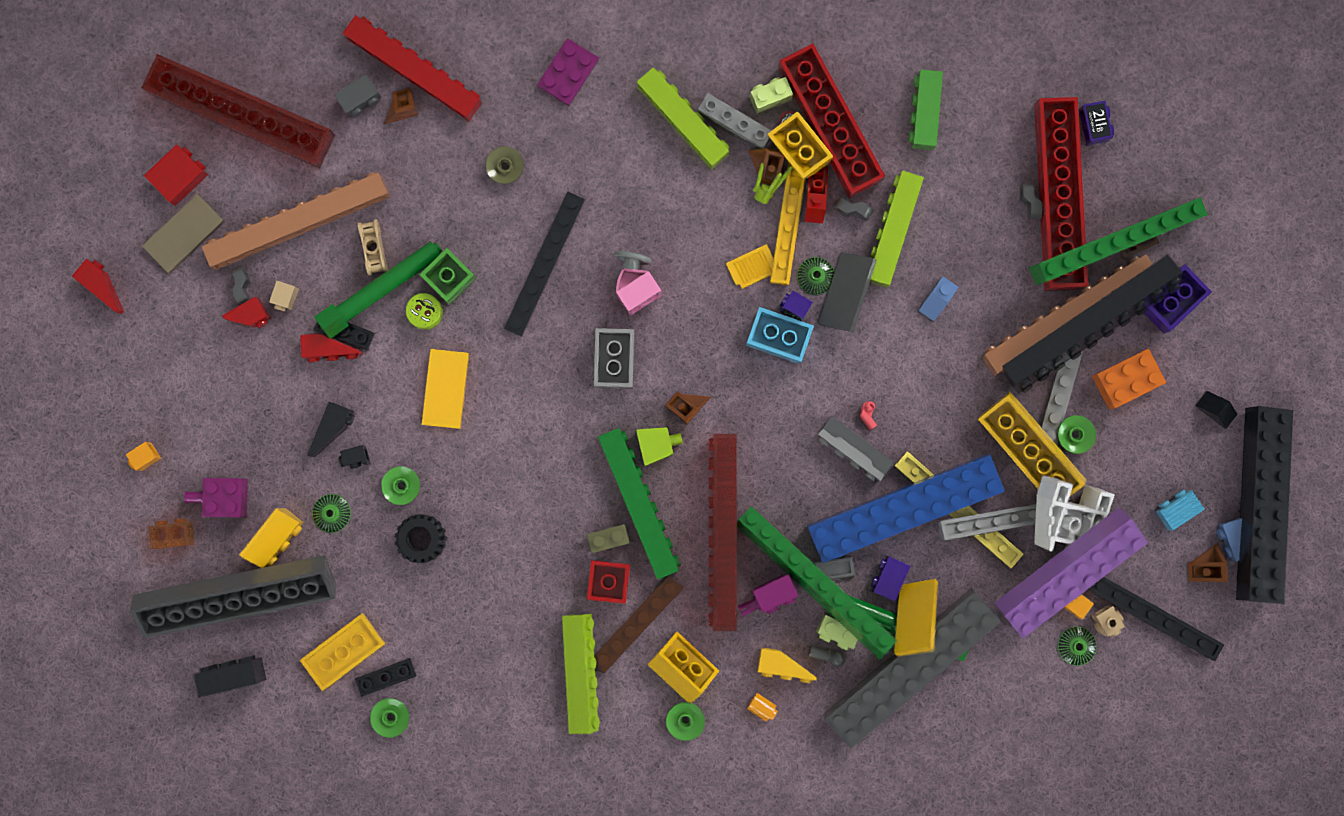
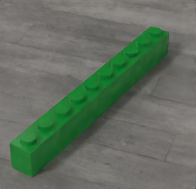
[1029,197,1208,285]
[736,506,897,660]

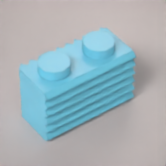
[1155,489,1205,531]

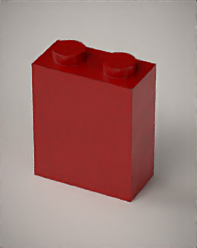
[143,144,208,206]

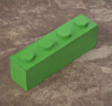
[908,69,943,150]

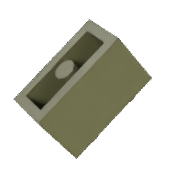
[587,524,630,553]

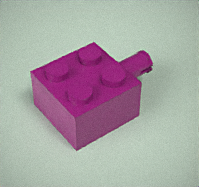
[184,478,248,517]
[738,573,798,617]

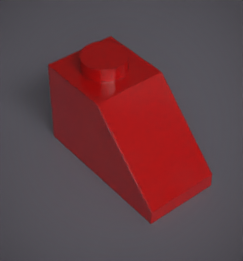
[222,296,271,328]

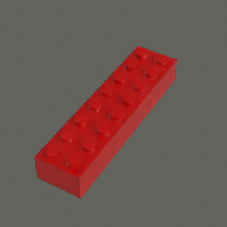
[778,43,885,198]

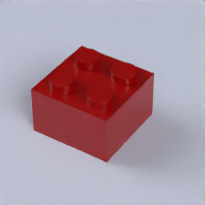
[587,560,631,604]

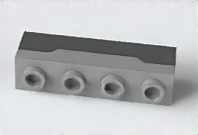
[698,93,771,149]
[817,416,894,482]

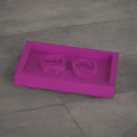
[537,38,599,106]

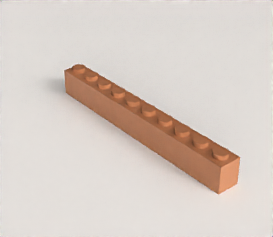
[202,172,390,270]
[982,254,1153,377]

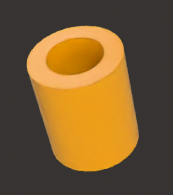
[746,692,778,722]

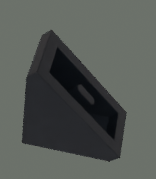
[1195,391,1238,429]

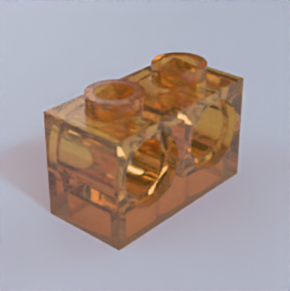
[148,518,195,549]

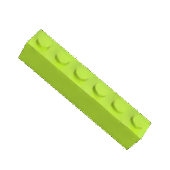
[636,67,729,170]
[870,170,924,288]
[562,613,600,734]

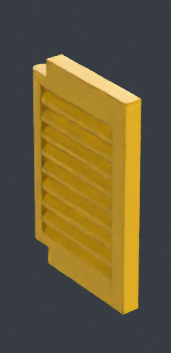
[726,244,774,289]

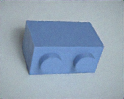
[1216,517,1242,562]

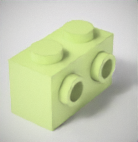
[750,77,793,114]
[816,614,858,650]

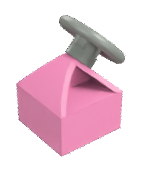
[614,251,662,316]

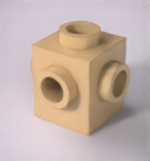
[1091,605,1125,637]

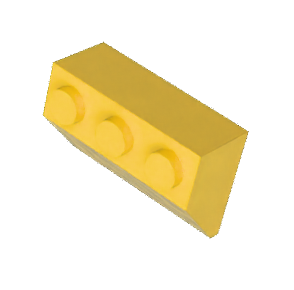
[767,111,833,179]
[240,508,304,568]
[647,632,719,703]

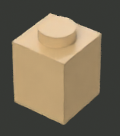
[269,281,299,312]

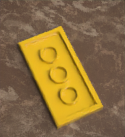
[422,349,469,429]
[894,579,938,656]
[299,613,385,691]

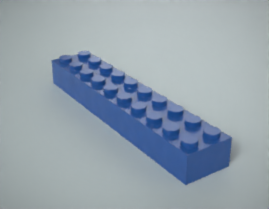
[807,454,1005,563]

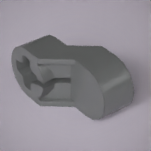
[1020,183,1043,219]
[833,197,873,221]
[232,266,250,305]

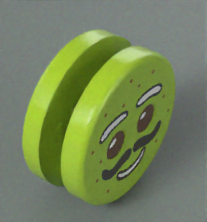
[406,293,443,330]

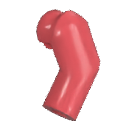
[860,401,877,431]

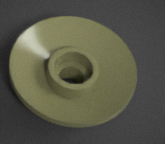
[486,146,524,184]

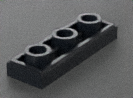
[314,322,375,351]
[355,658,417,697]

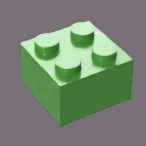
[420,248,477,305]

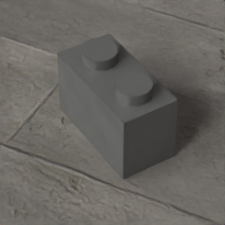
[334,74,382,118]

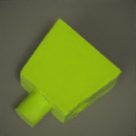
[636,428,683,466]

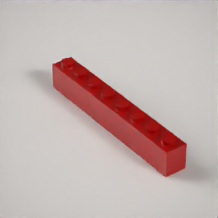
[343,15,482,121]

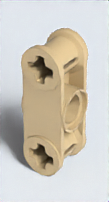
[358,219,388,276]

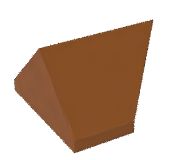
[383,87,418,125]
[748,148,785,185]
[665,391,711,425]
[1188,543,1227,582]

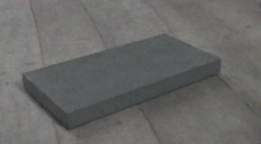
[818,252,877,332]

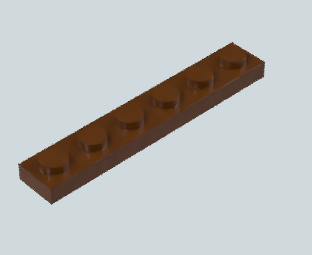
[594,575,683,673]

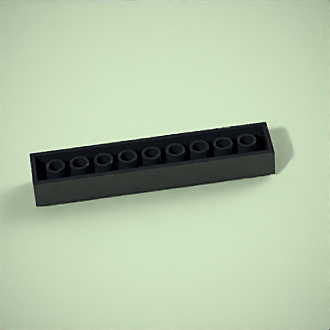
[1002,254,1183,394]
[1236,406,1293,604]

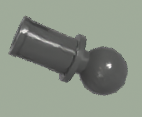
[808,645,845,667]

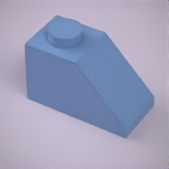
[918,277,958,321]

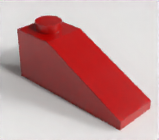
[72,259,124,314]

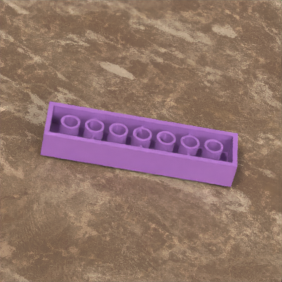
[995,507,1148,638]

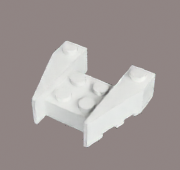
[1034,475,1115,551]

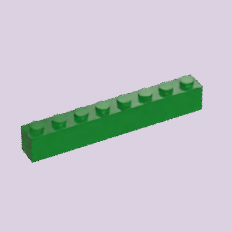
[598,428,681,580]

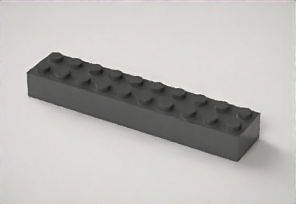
[130,555,336,638]
[824,587,1001,749]

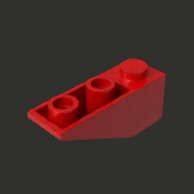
[804,165,828,224]
[300,334,363,363]

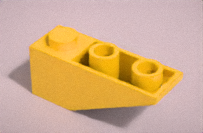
[757,647,817,683]

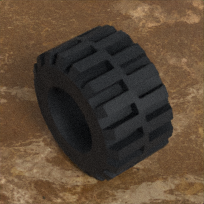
[395,515,447,563]

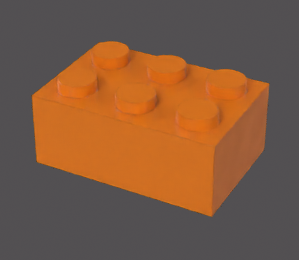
[1092,348,1167,410]

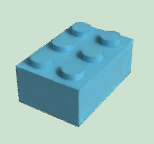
[746,307,814,364]

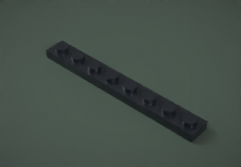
[504,191,585,337]
[1087,577,1224,661]

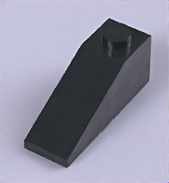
[308,401,355,457]

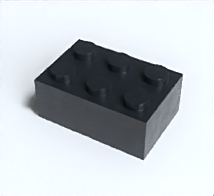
[193,655,267,698]

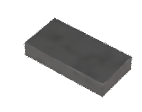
[814,557,855,580]

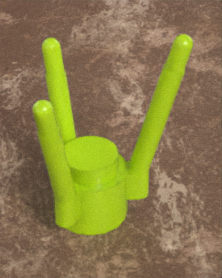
[753,163,793,204]

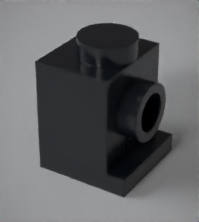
[339,445,371,469]

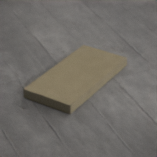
[142,194,225,274]

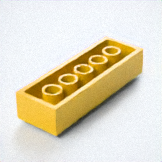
[978,392,1086,497]

